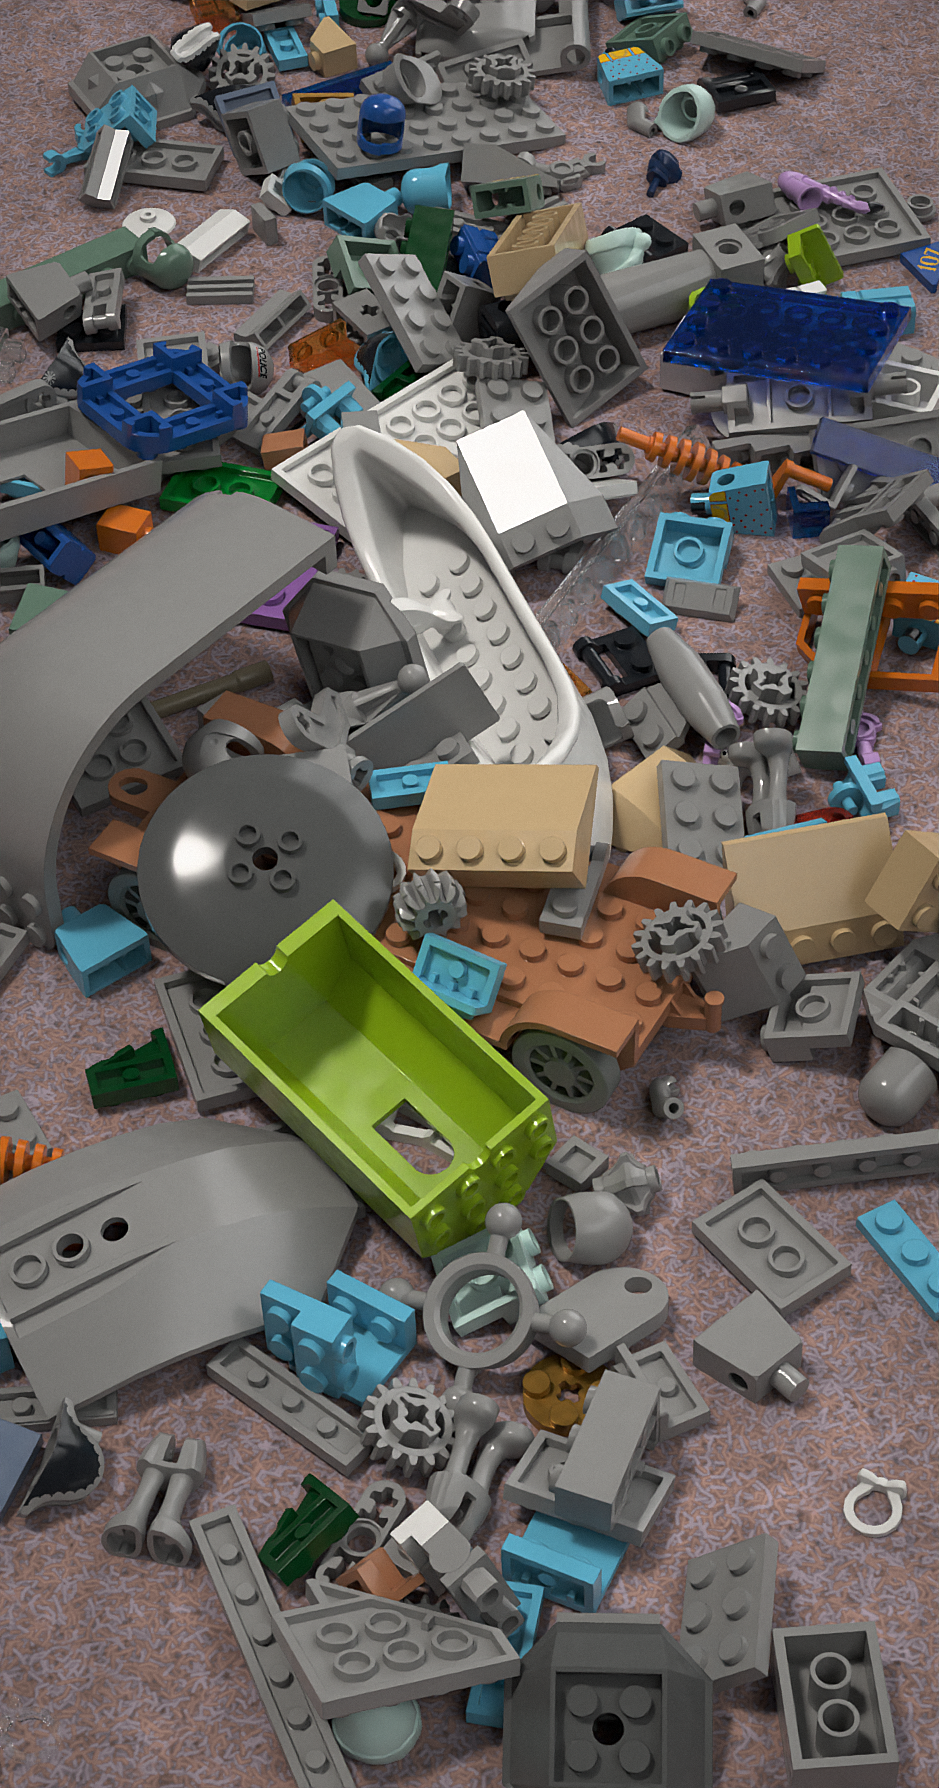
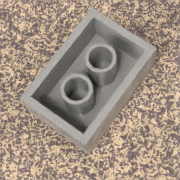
[770,1621,899,1788]

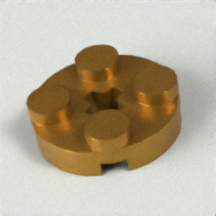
[523,1354,609,1436]

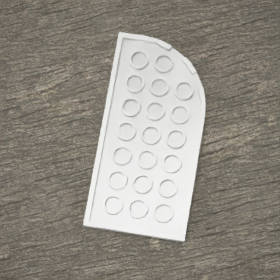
[271,359,520,542]

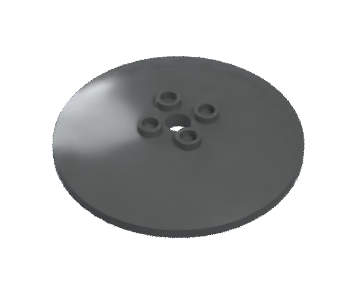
[137,754,394,986]

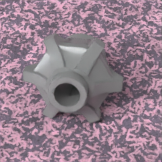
[759,242,789,291]
[592,1152,662,1216]

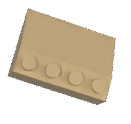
[407,764,599,889]
[721,812,904,965]

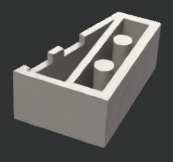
[549,1369,661,1532]

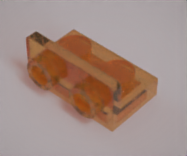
[288,318,360,374]

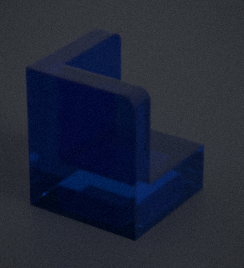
[786,486,830,539]

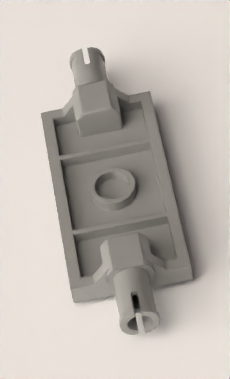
[690,356,908,438]

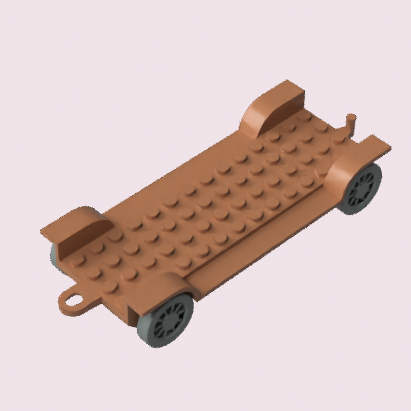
[88,690,737,1113]

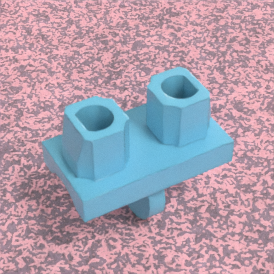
[300,380,363,439]
[827,755,900,817]

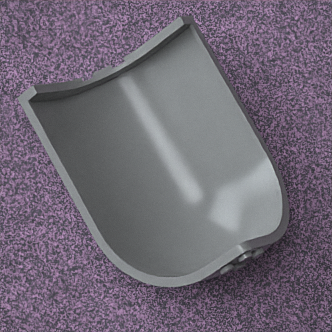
[0,490,337,949]

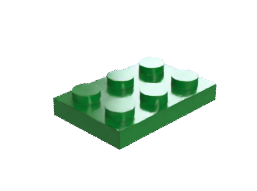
[159,462,284,512]

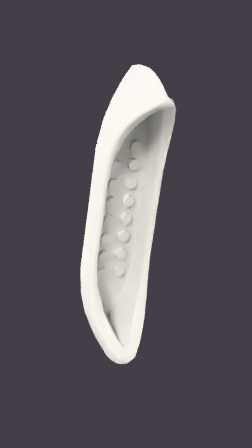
[331,425,613,859]

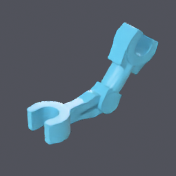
[43,124,91,177]

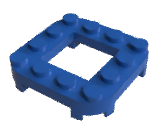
[77,341,248,460]

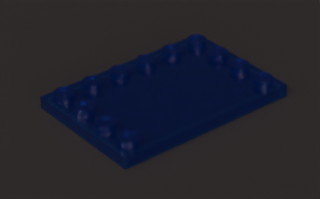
[662,278,911,393]

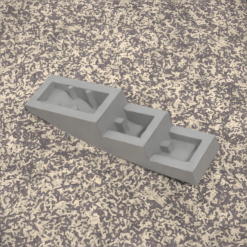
[711,433,814,474]

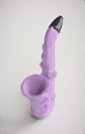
[778,171,883,214]

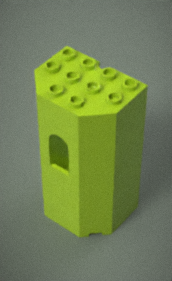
[198,899,557,1258]

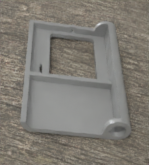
[523,0,591,76]

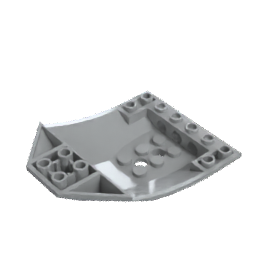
[0,1118,360,1424]

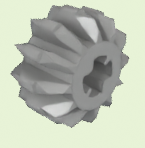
[393,868,468,940]

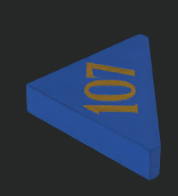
[900,241,939,294]

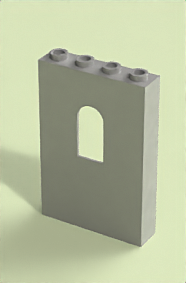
[0,399,163,541]

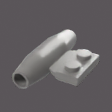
[622,627,740,758]

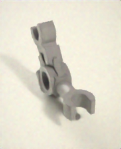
[517,151,606,192]

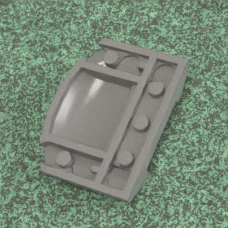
[415,0,537,62]

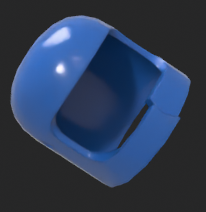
[356,93,406,156]

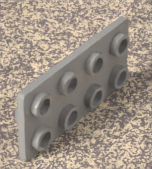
[346,662,500,770]

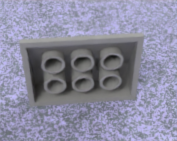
[505,248,648,429]

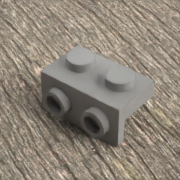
[611,1340,710,1443]

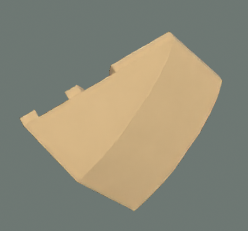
[611,746,748,853]

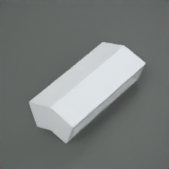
[178,209,250,273]

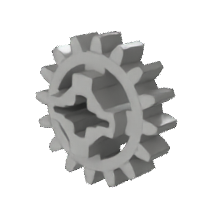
[209,43,276,89]
[468,53,536,100]
[452,336,529,381]
[725,657,809,728]
[631,900,728,983]
[357,1377,456,1478]

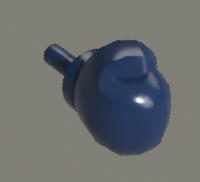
[646,149,682,197]

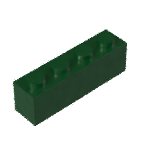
[400,205,455,292]

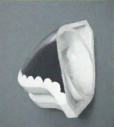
[170,22,221,72]

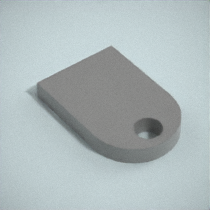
[534,1267,669,1373]

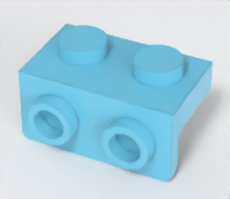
[412,933,507,1020]

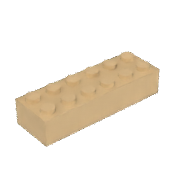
[486,202,589,301]

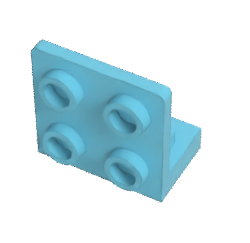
[83,85,157,155]
[288,1270,417,1407]
[501,1511,630,1613]

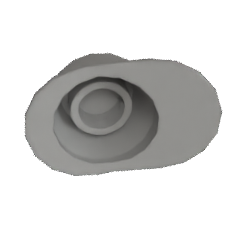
[377,53,442,105]

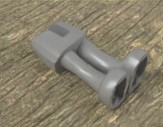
[728,727,796,835]
[425,1393,535,1541]
[101,1432,207,1567]

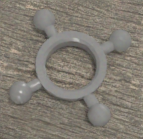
[379,1203,587,1410]

